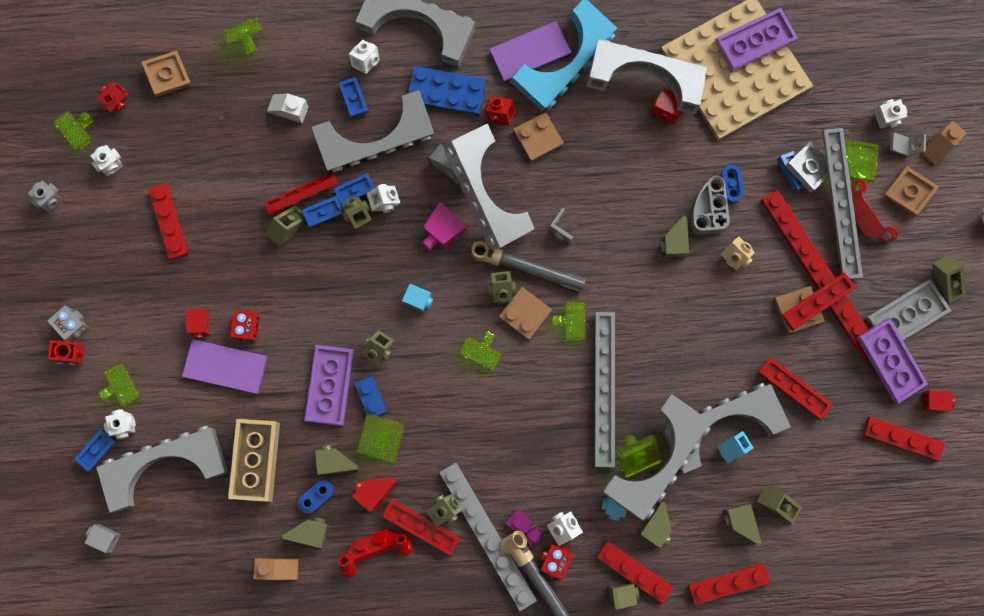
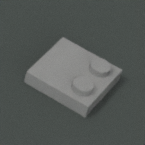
[785,141,828,193]

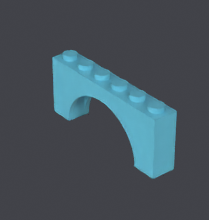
[510,0,617,112]

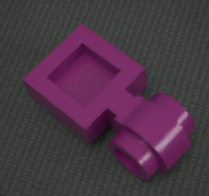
[506,509,543,546]

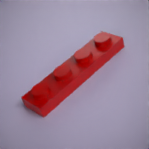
[265,172,338,215]
[148,183,189,260]
[781,273,856,331]
[757,357,833,420]
[863,417,945,461]
[382,499,460,556]
[596,541,674,604]
[688,563,771,605]

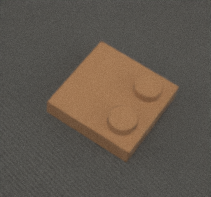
[141,51,191,97]
[513,112,564,162]
[884,166,939,217]
[774,286,825,335]
[499,287,552,340]

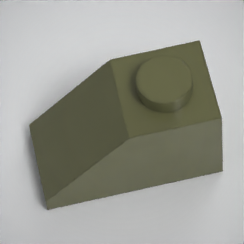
[265,205,306,246]
[660,216,689,258]
[933,256,966,303]
[315,445,359,475]
[757,485,802,524]
[638,501,671,548]
[723,504,762,544]
[282,517,330,548]
[608,583,639,610]

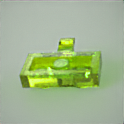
[53,111,94,151]
[552,302,585,341]
[459,332,502,371]
[99,363,141,407]

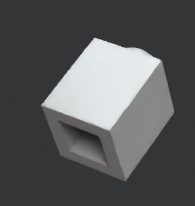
[85,524,121,553]

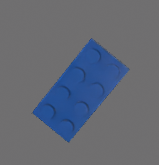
[408,66,486,116]

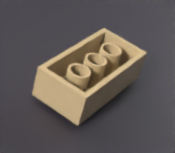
[228,419,280,502]

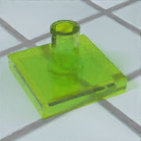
[223,18,262,54]
[357,414,405,463]
[617,435,661,478]

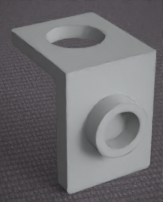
[890,132,926,157]
[549,208,573,244]

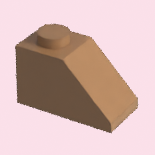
[921,121,967,166]
[254,558,299,580]

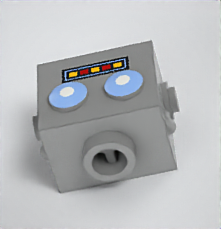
[48,305,89,342]

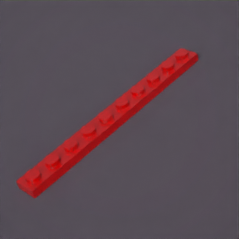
[761,190,869,361]

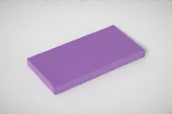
[715,8,798,72]
[489,21,572,83]
[856,318,928,404]
[182,339,268,394]
[304,345,354,426]

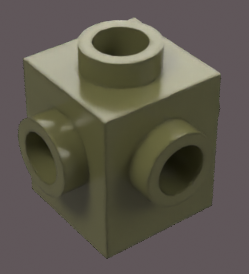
[341,196,372,229]
[488,271,516,303]
[362,330,394,366]
[426,494,462,527]

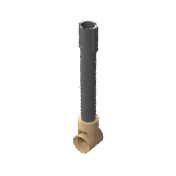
[471,241,586,293]
[501,531,570,616]

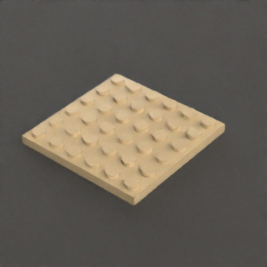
[660,0,813,141]

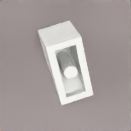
[267,93,308,123]

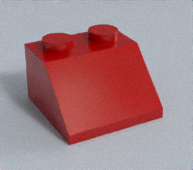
[352,478,399,512]

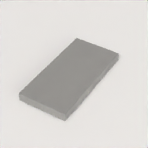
[866,279,952,340]

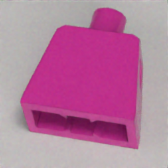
[422,202,467,250]

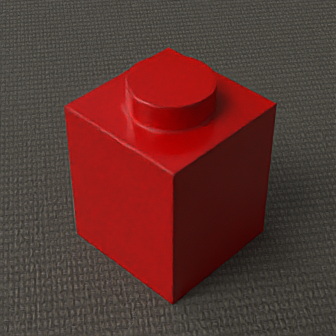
[186,309,210,339]
[922,390,955,413]

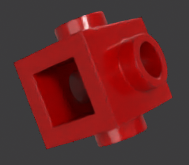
[96,82,130,112]
[484,96,515,126]

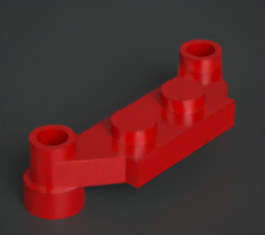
[851,180,899,242]
[338,529,413,578]

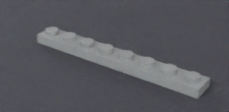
[822,128,863,279]
[595,312,615,468]
[439,463,537,611]

